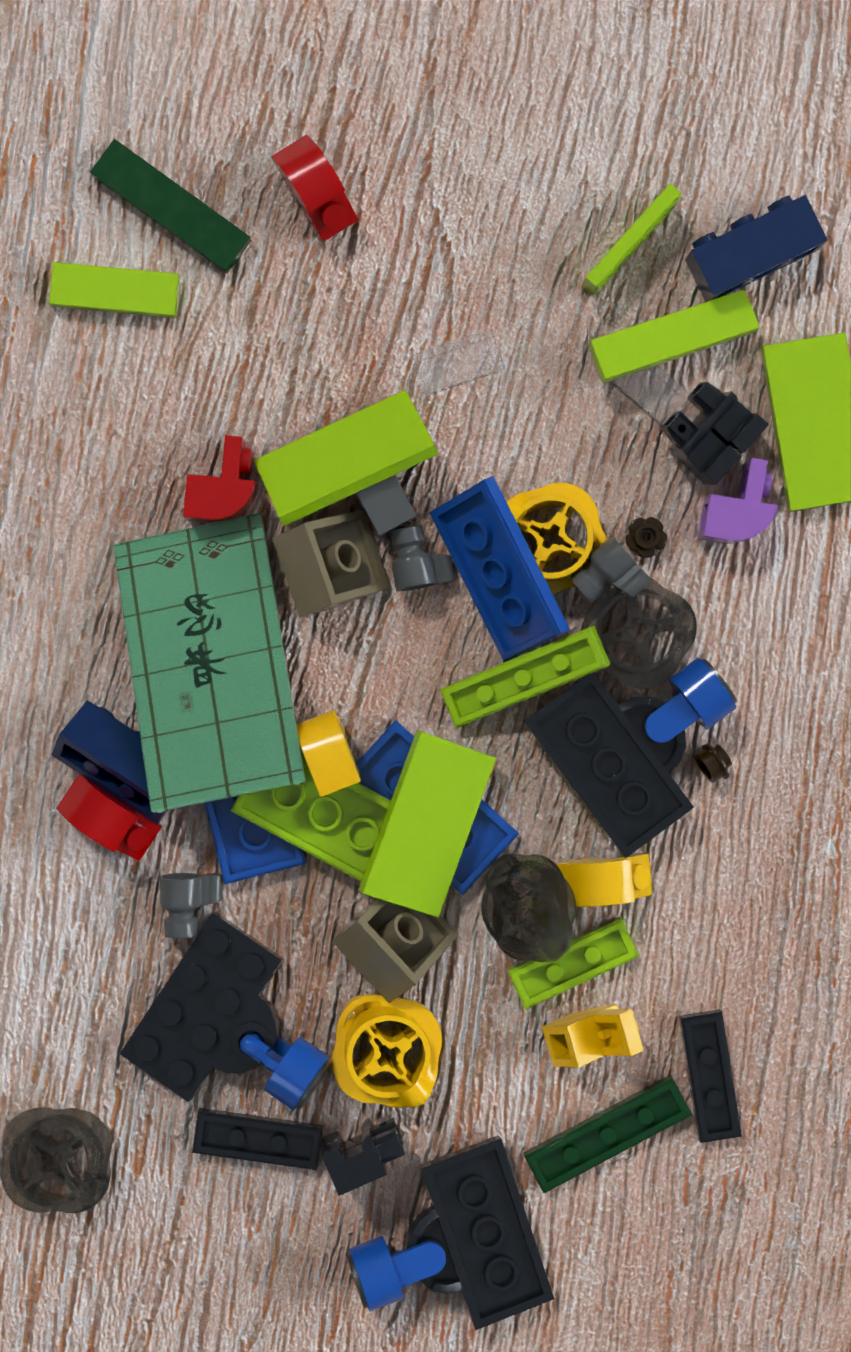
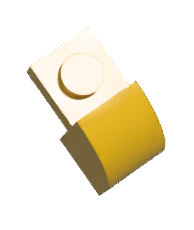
[297,709,361,797]
[553,853,652,907]
[541,1004,644,1068]

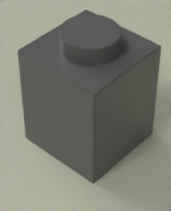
[356,475,417,539]

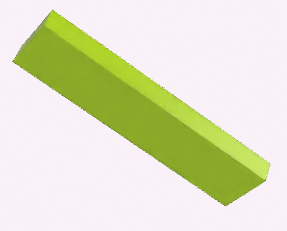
[588,289,760,383]
[440,625,611,728]

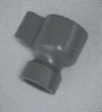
[390,526,456,592]
[569,536,652,603]
[160,873,223,938]

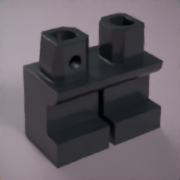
[661,382,769,485]
[322,1118,405,1196]

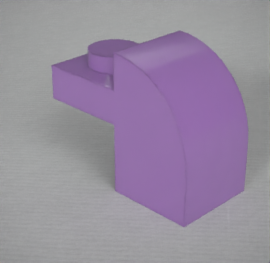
[697,458,778,544]

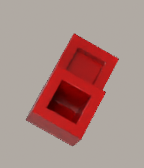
[271,134,359,242]
[183,435,259,523]
[56,774,163,861]

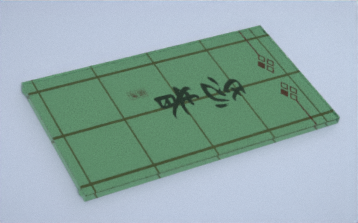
[113,513,306,813]

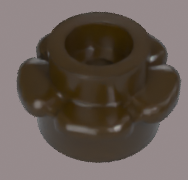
[625,517,667,558]
[694,744,732,783]

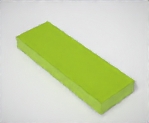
[581,183,681,296]
[49,262,180,318]
[507,917,639,1010]

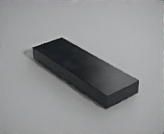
[679,1009,742,1143]
[192,1108,324,1170]

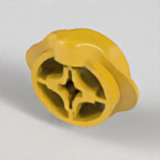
[506,482,607,594]
[332,994,442,1108]

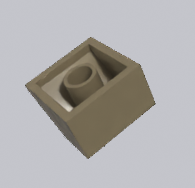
[272,509,390,618]
[332,898,459,1003]

